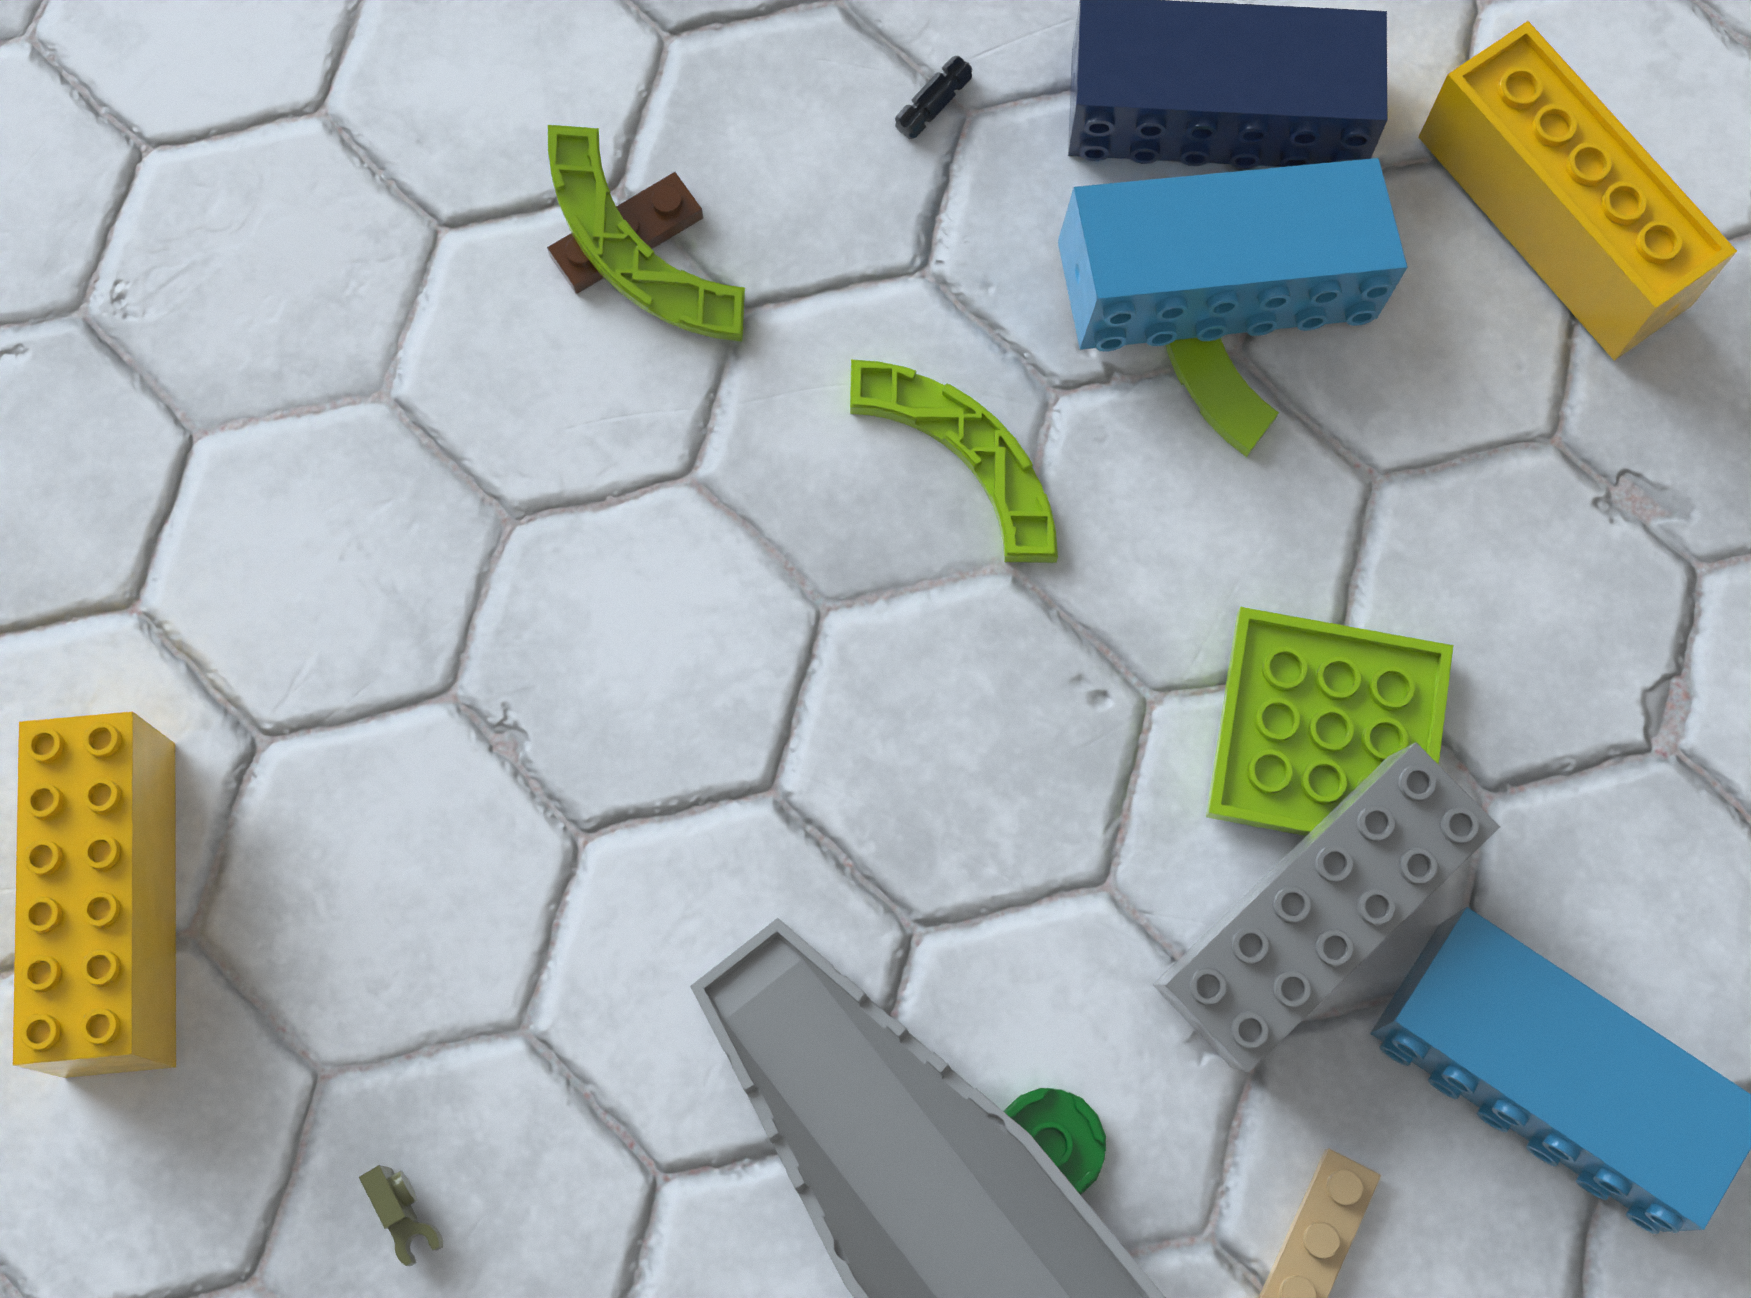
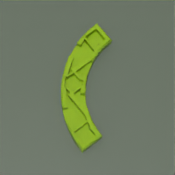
[548,125,745,342]
[1166,338,1279,457]
[850,359,1058,563]

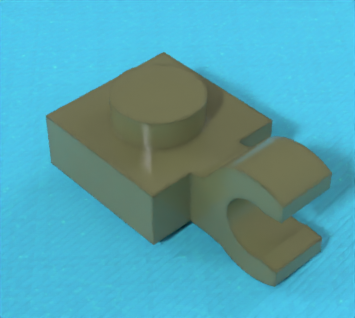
[359,1165,443,1266]

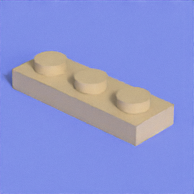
[1258,1148,1381,1298]

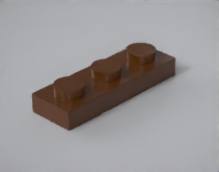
[547,172,704,294]

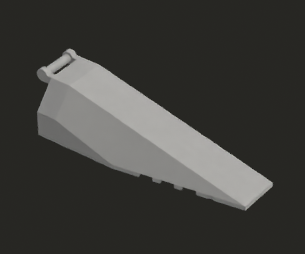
[690,918,1166,1298]

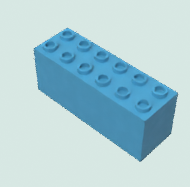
[1058,158,1408,352]
[1370,907,1751,1235]

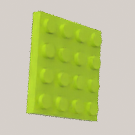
[1206,607,1454,836]

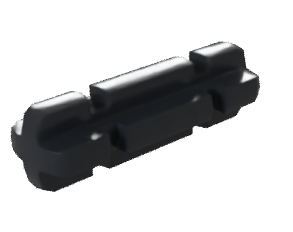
[895,56,973,139]

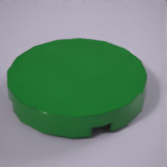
[1003,1088,1106,1195]

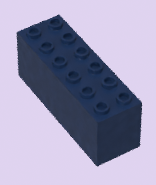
[1068,0,1388,169]

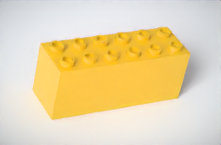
[1418,21,1737,361]
[13,711,176,1078]

